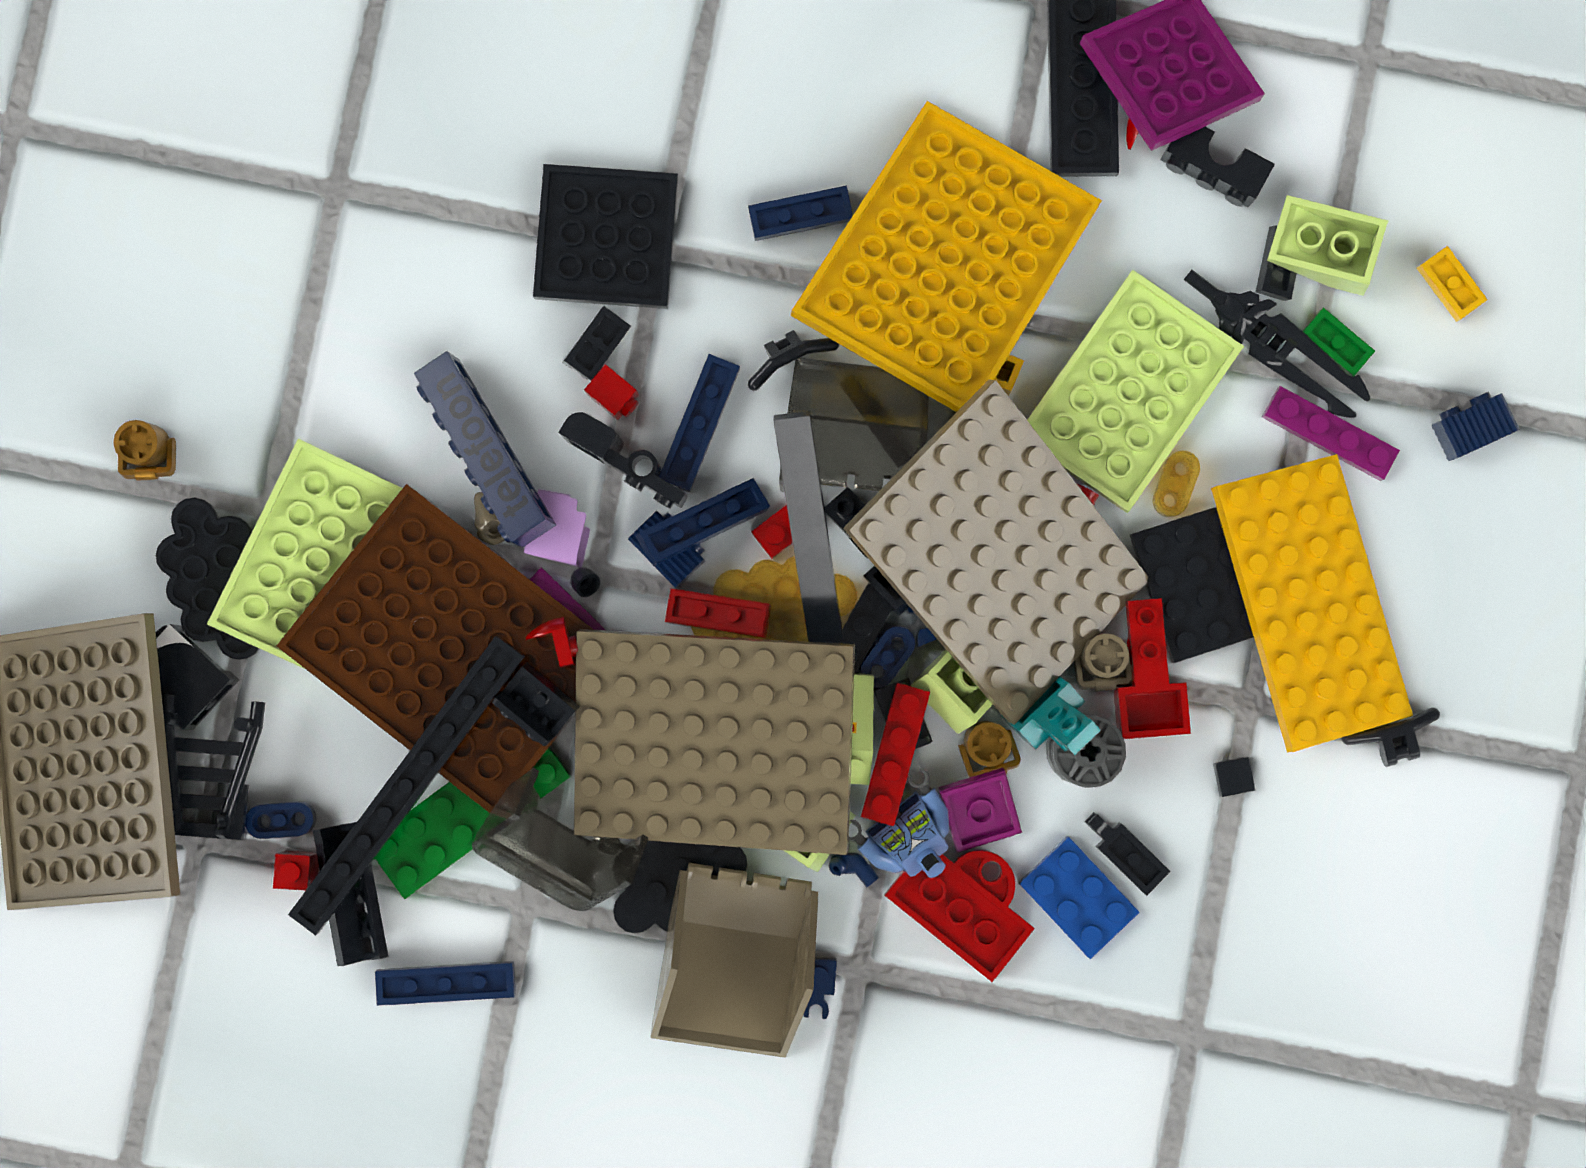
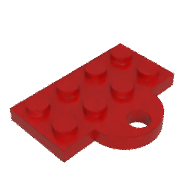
[884,850,1035,982]

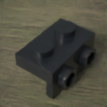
[492,662,580,746]

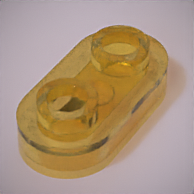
[1152,451,1200,517]

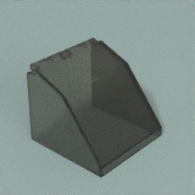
[779,358,929,492]

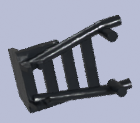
[162,694,266,840]

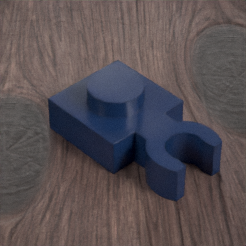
[803,957,837,1019]

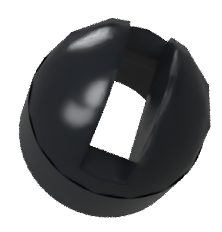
[570,567,600,597]

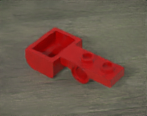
[1113,598,1191,739]

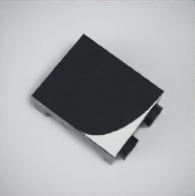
[156,624,239,730]

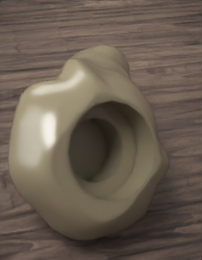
[474,492,505,545]

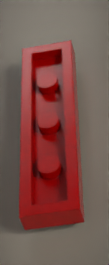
[861,683,930,826]

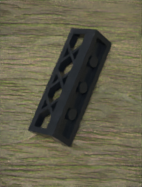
[313,822,389,966]

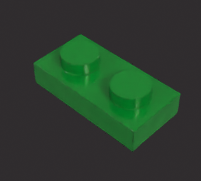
[1303,307,1375,376]

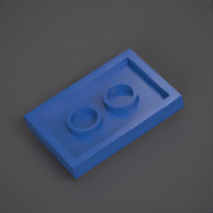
[1018,836,1140,959]

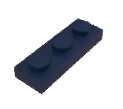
[748,185,853,241]

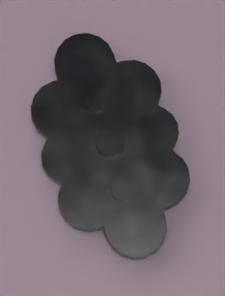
[155,497,260,660]
[613,840,748,934]

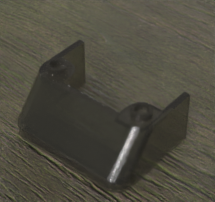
[472,768,649,911]

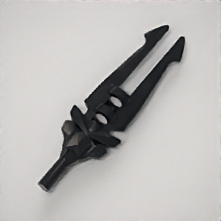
[1184,269,1370,418]

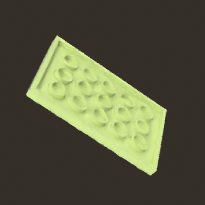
[1027,270,1244,513]
[207,439,403,669]

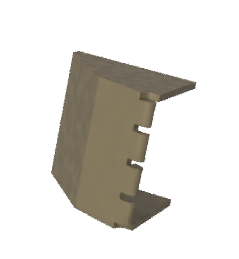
[650,863,818,1058]

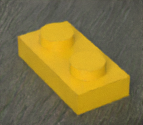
[1416,246,1488,322]

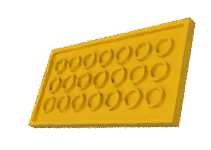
[1211,454,1413,753]

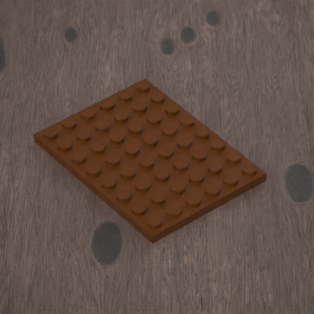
[276,484,594,816]

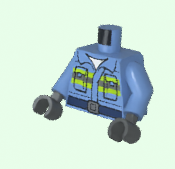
[849,768,949,878]

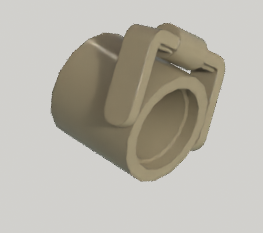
[1074,633,1132,692]

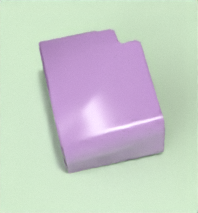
[524,489,590,568]

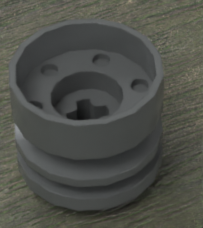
[1046,714,1126,788]

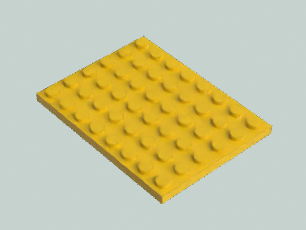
[791,101,1102,412]

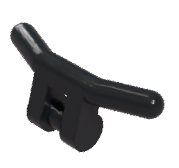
[748,330,840,391]
[1341,708,1440,767]

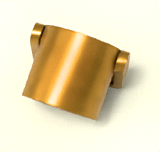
[113,420,176,481]
[958,721,1021,778]

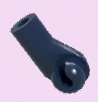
[828,852,879,888]

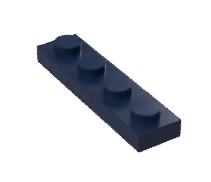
[659,354,740,492]
[636,478,770,566]
[375,961,516,1006]

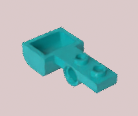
[1000,676,1101,755]

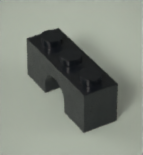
[1160,126,1275,207]

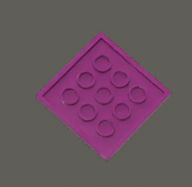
[1080,0,1265,151]

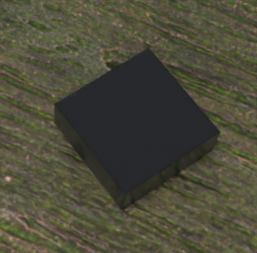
[1213,757,1256,797]

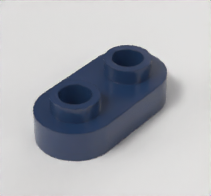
[860,627,915,688]
[245,801,317,839]

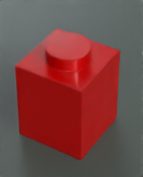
[584,364,639,420]
[273,850,319,891]

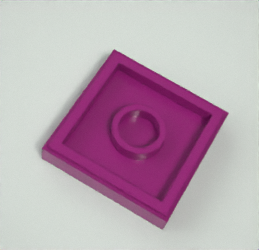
[938,767,1022,853]

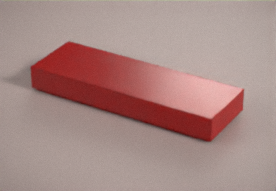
[665,588,772,638]

